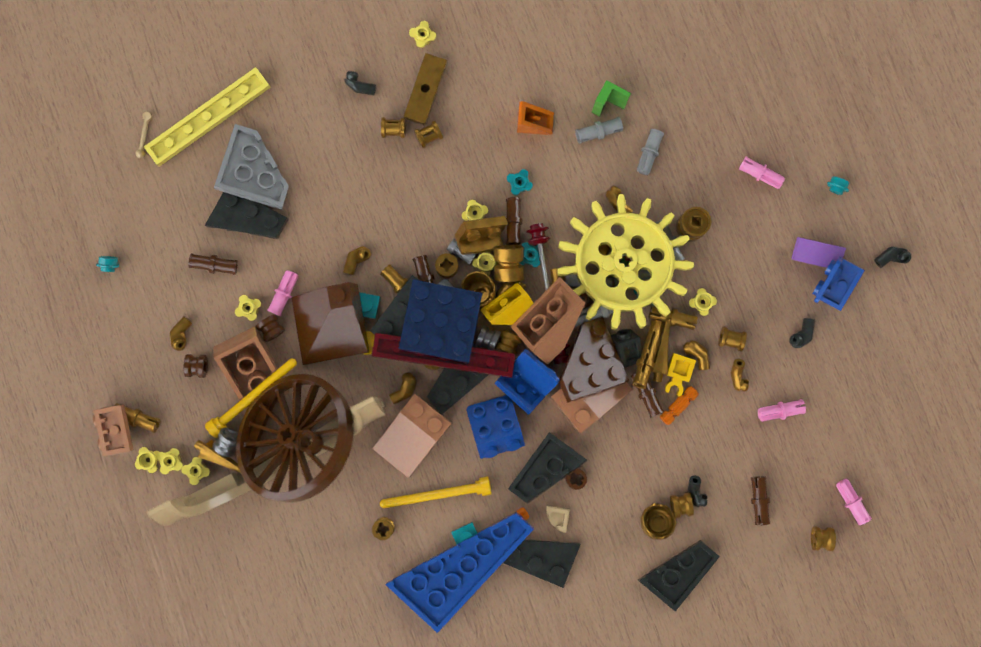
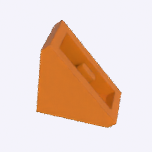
[517,101,554,135]

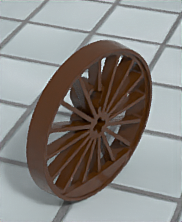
[236,374,354,502]

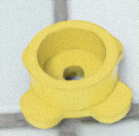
[409,21,436,48]
[462,200,488,221]
[472,251,498,276]
[689,288,717,316]
[235,295,261,321]
[135,447,159,473]
[156,448,183,474]
[182,457,210,485]

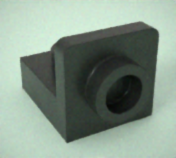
[611,329,642,368]

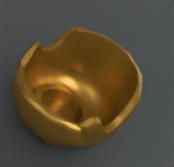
[461,271,496,309]
[640,503,677,540]

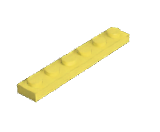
[144,67,271,167]

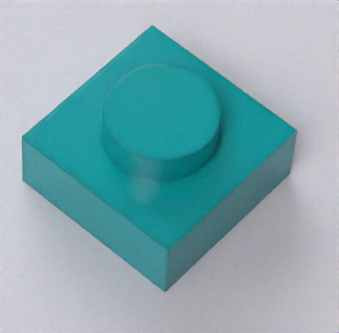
[359,292,381,320]
[451,522,478,544]

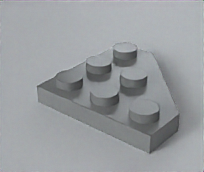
[214,124,289,210]

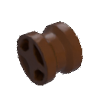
[256,314,285,342]
[183,354,208,378]

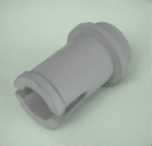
[447,238,477,265]

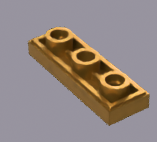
[403,53,447,126]

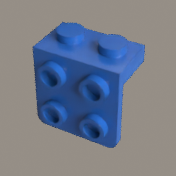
[812,257,865,311]
[494,349,560,415]
[466,395,525,459]

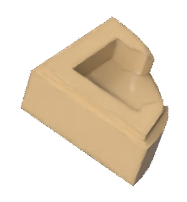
[546,505,570,533]

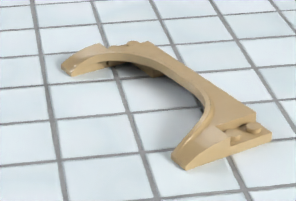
[147,396,386,526]

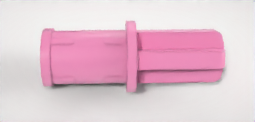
[739,156,785,189]
[267,270,298,316]
[758,399,806,422]
[836,479,872,525]

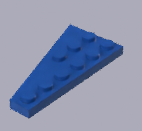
[385,512,534,633]

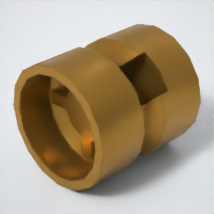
[676,206,712,242]
[493,245,524,282]

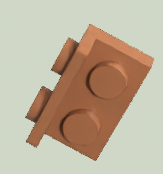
[93,404,134,456]

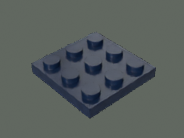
[399,279,482,363]

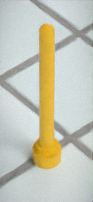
[205,358,297,438]
[380,476,492,508]

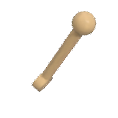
[136,112,152,158]

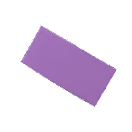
[791,237,846,268]

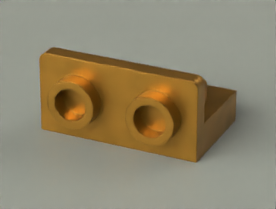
[455,216,508,255]

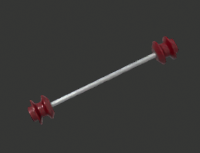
[526,223,570,365]

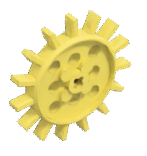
[557,194,694,330]

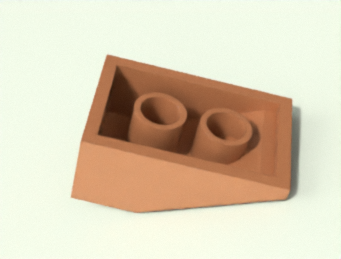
[511,277,585,365]
[213,326,289,411]
[550,383,633,433]
[372,394,452,478]

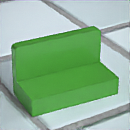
[591,80,631,117]

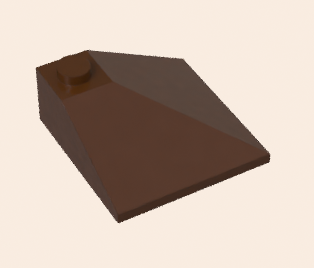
[291,282,369,365]

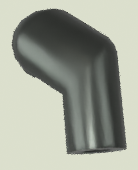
[344,71,376,95]
[874,246,912,268]
[789,318,815,348]
[688,475,708,507]

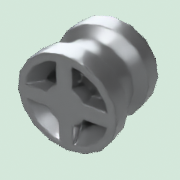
[475,325,501,350]
[212,428,238,457]

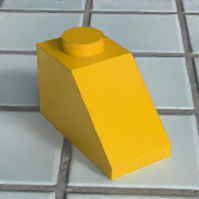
[480,282,534,325]

